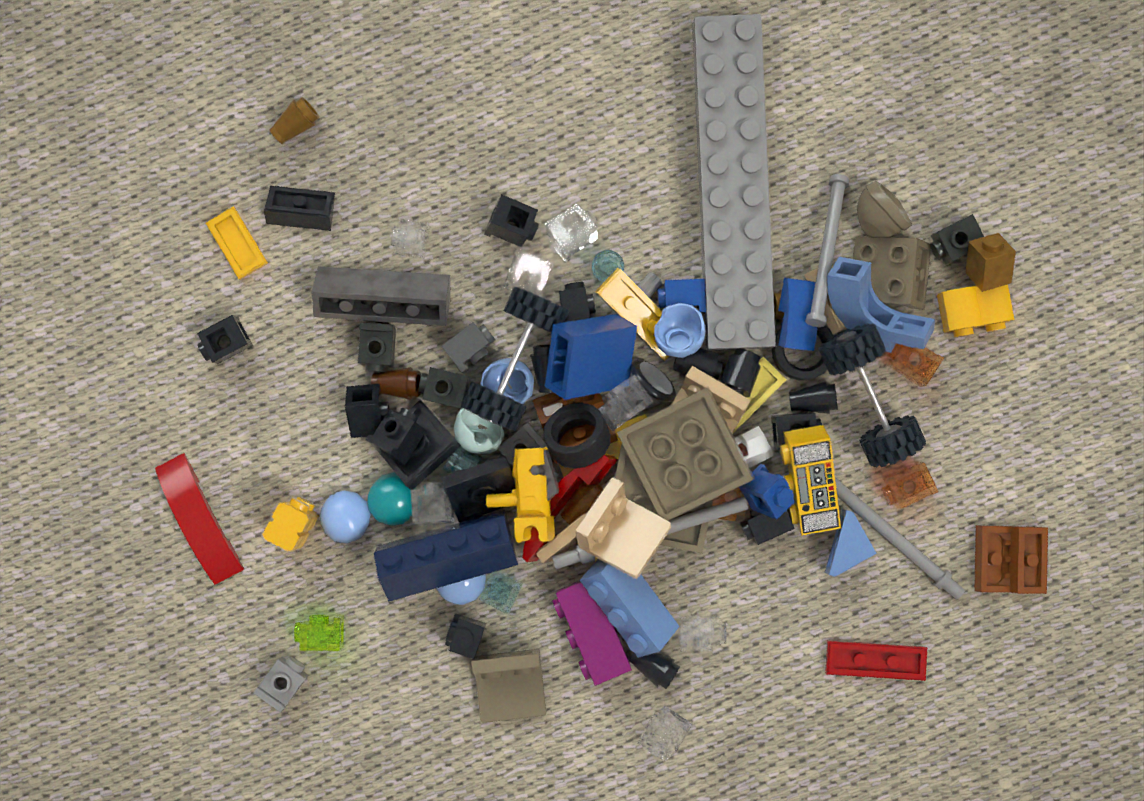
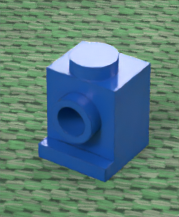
[657,279,706,314]
[739,464,795,519]

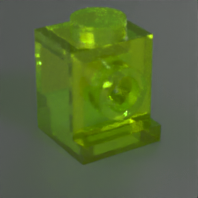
[294,614,344,651]

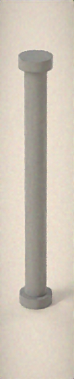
[806,174,850,327]

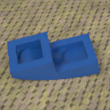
[778,278,817,351]

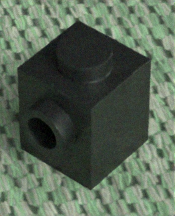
[930,214,984,265]

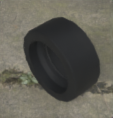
[772,325,834,381]
[543,403,611,469]

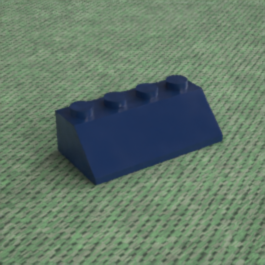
[374,510,518,602]

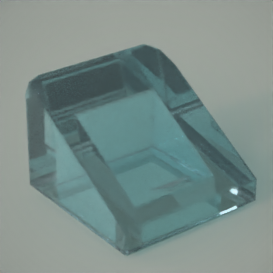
[479,571,523,615]

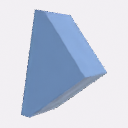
[825,509,877,577]

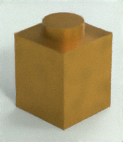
[966,233,1016,292]

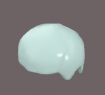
[454,408,504,454]

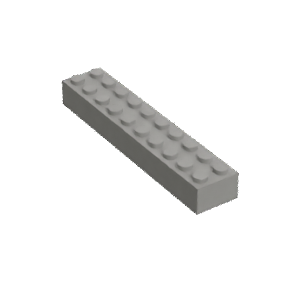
[692,14,776,351]

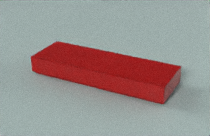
[825,640,928,681]

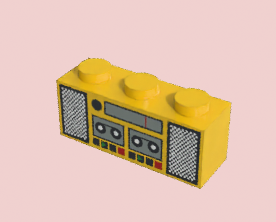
[780,425,841,536]

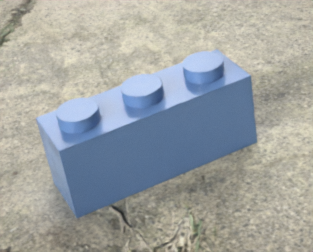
[580,559,680,658]

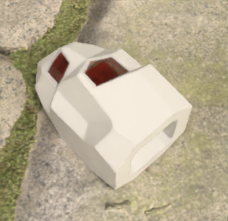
[735,426,774,468]

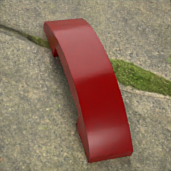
[155,453,245,585]
[522,455,618,562]

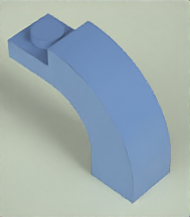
[827,257,935,353]

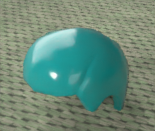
[367,472,418,526]

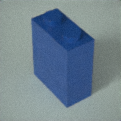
[545,314,637,400]

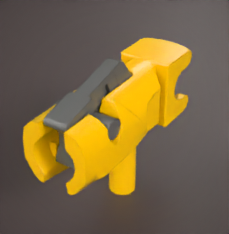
[486,447,559,543]

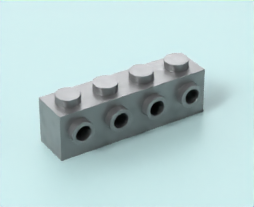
[312,266,450,326]

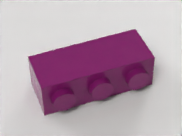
[552,580,632,686]

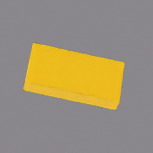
[206,206,268,280]

